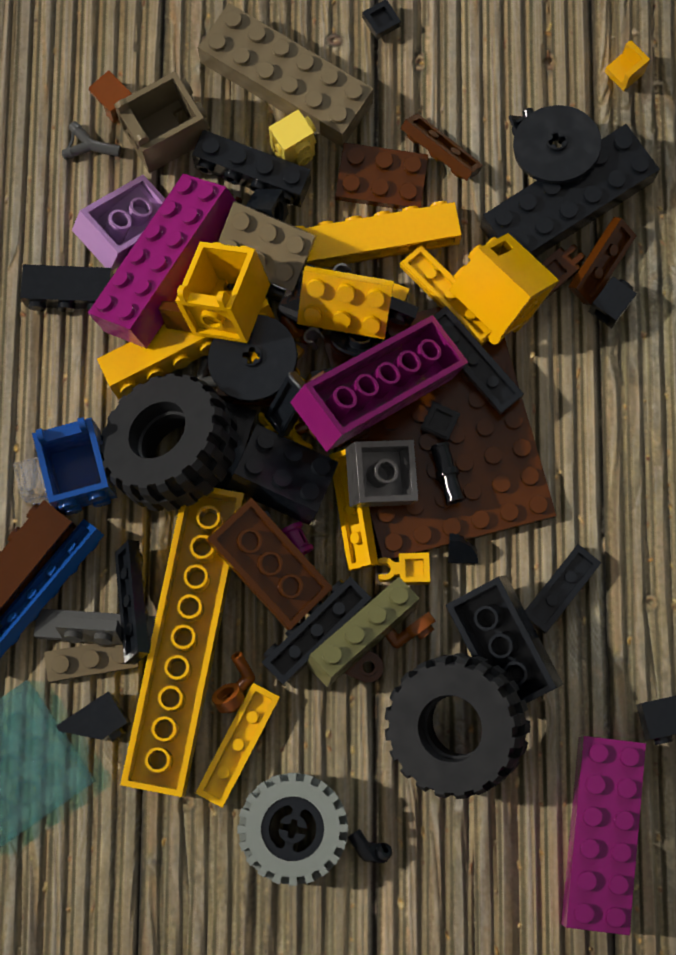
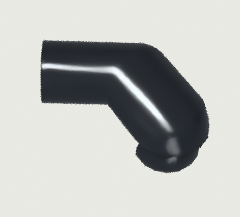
[347,829,392,864]

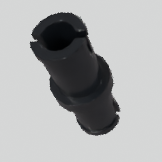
[430,442,465,505]

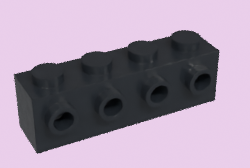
[192,130,311,207]
[262,576,372,687]

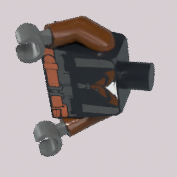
[266,263,353,351]

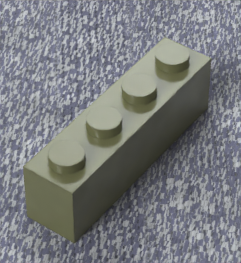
[307,577,420,688]

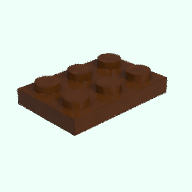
[335,142,429,210]

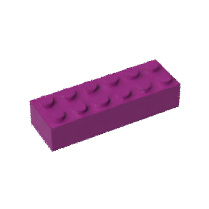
[88,174,236,349]
[290,315,468,452]
[561,736,646,936]

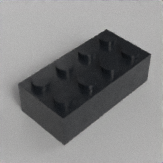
[446,575,564,703]

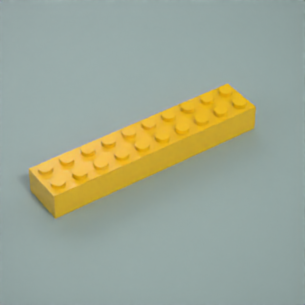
[120,488,246,797]

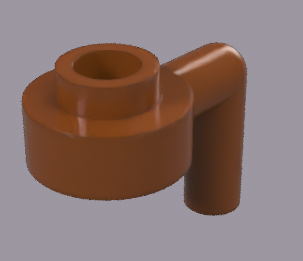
[385,612,436,648]
[212,651,255,713]

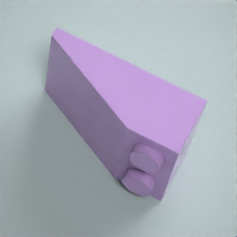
[72,175,165,271]

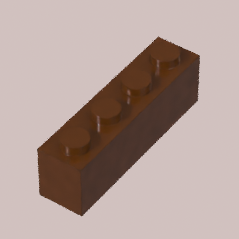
[0,500,77,617]

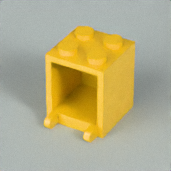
[449,233,559,344]
[175,241,270,343]

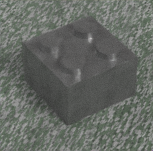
[345,440,418,507]

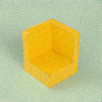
[605,40,650,91]

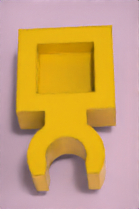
[378,552,430,585]

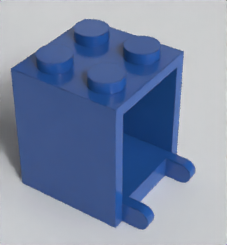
[32,417,118,515]

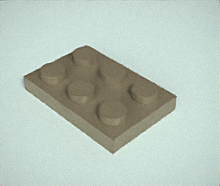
[218,201,317,291]

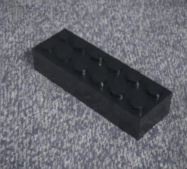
[480,124,660,258]

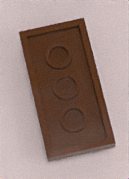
[206,498,332,630]

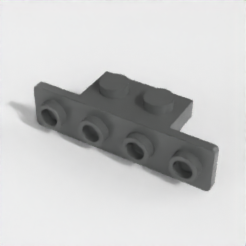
[34,609,156,645]

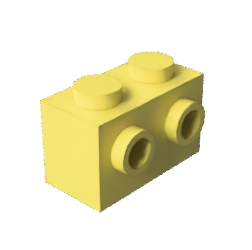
[269,109,317,166]

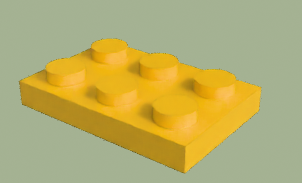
[297,266,394,339]

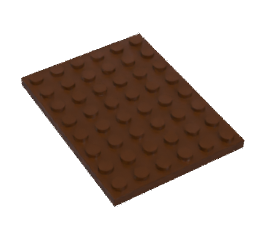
[323,307,556,560]

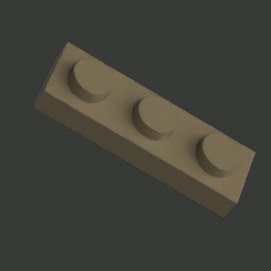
[44,643,140,683]

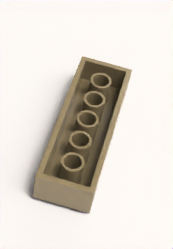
[197,3,374,148]

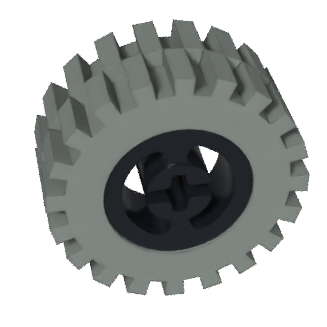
[237,773,348,886]

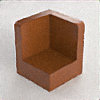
[89,70,132,123]

